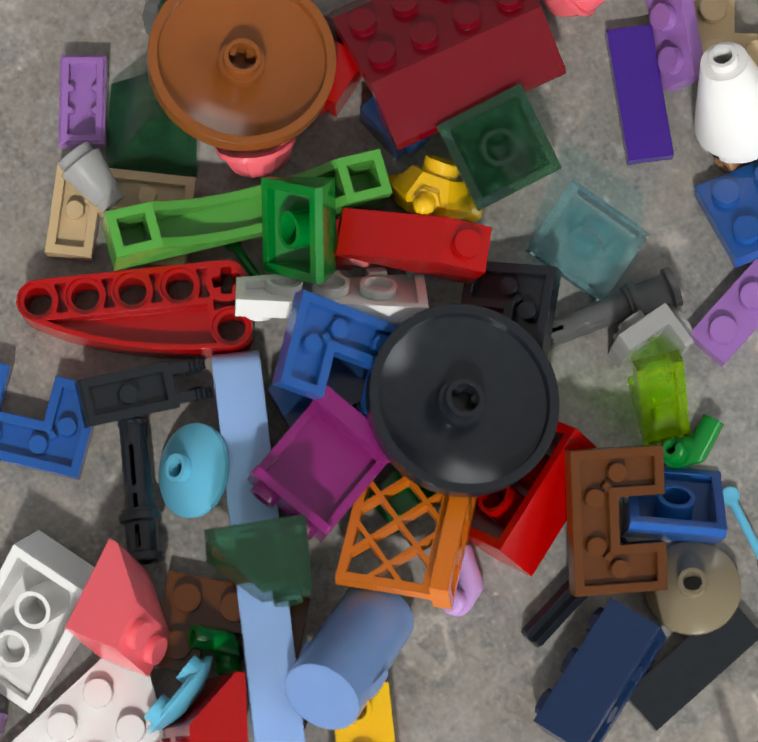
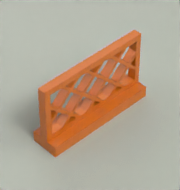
[335,461,477,610]

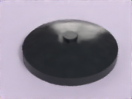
[366,304,559,498]

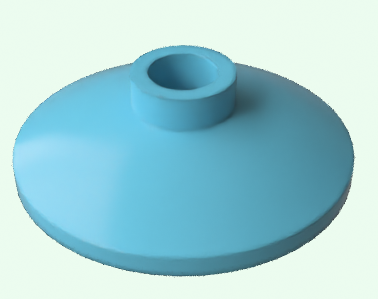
[158,423,229,518]

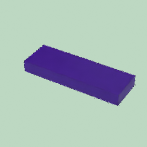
[605,24,674,165]

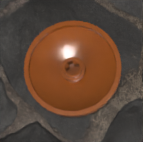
[147,0,336,151]

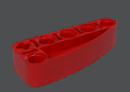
[16,260,254,359]

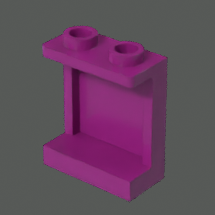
[247,385,389,542]

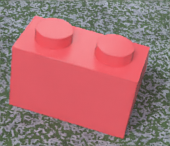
[65,539,170,677]

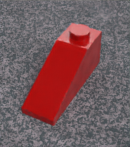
[334,208,492,284]

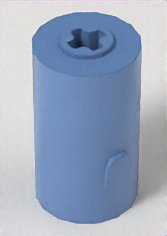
[285,587,414,730]

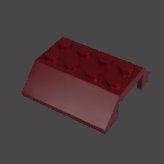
[324,0,566,150]

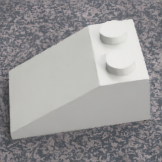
[0,530,95,713]

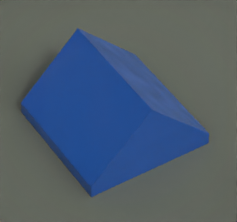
[621,466,728,545]

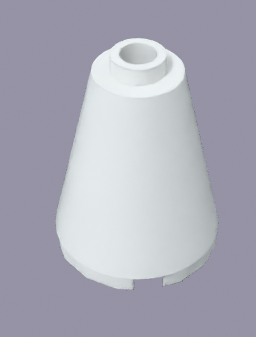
[694,42,758,164]

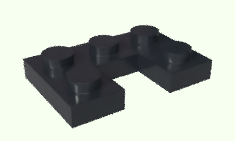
[461,261,562,358]

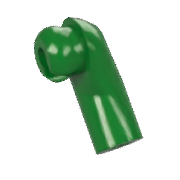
[661,414,724,468]
[187,624,244,675]

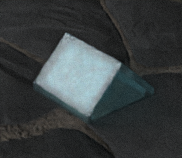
[526,179,650,301]

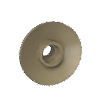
[645,542,741,636]

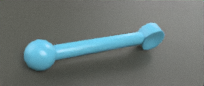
[723,486,758,560]

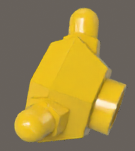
[388,154,483,222]

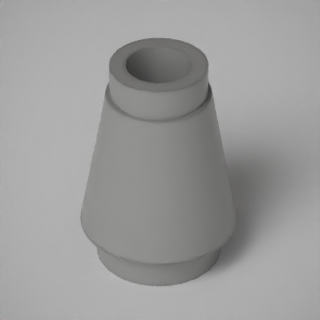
[58,141,125,214]

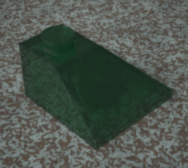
[106,73,200,179]
[436,83,562,211]
[204,515,313,607]

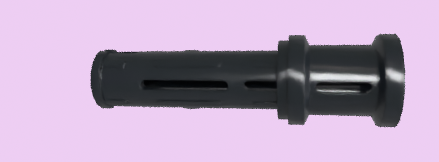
[117,418,166,565]

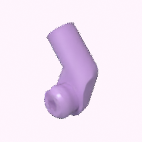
[442,545,484,616]

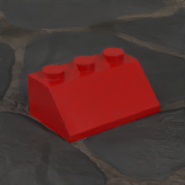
[468,421,597,577]

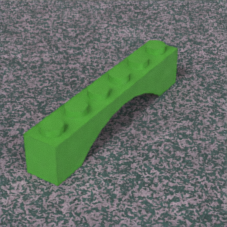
[102,149,393,271]

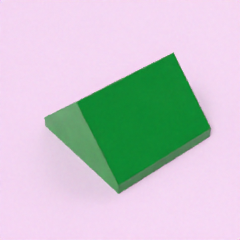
[261,176,336,284]

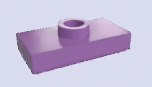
[58,55,108,149]

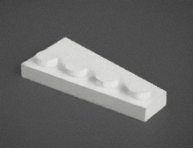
[235,267,429,326]

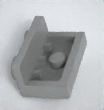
[608,303,693,369]

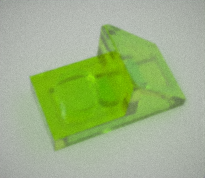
[627,350,690,445]

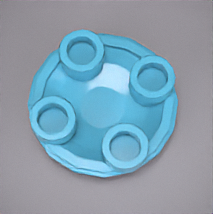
[144,655,213,734]

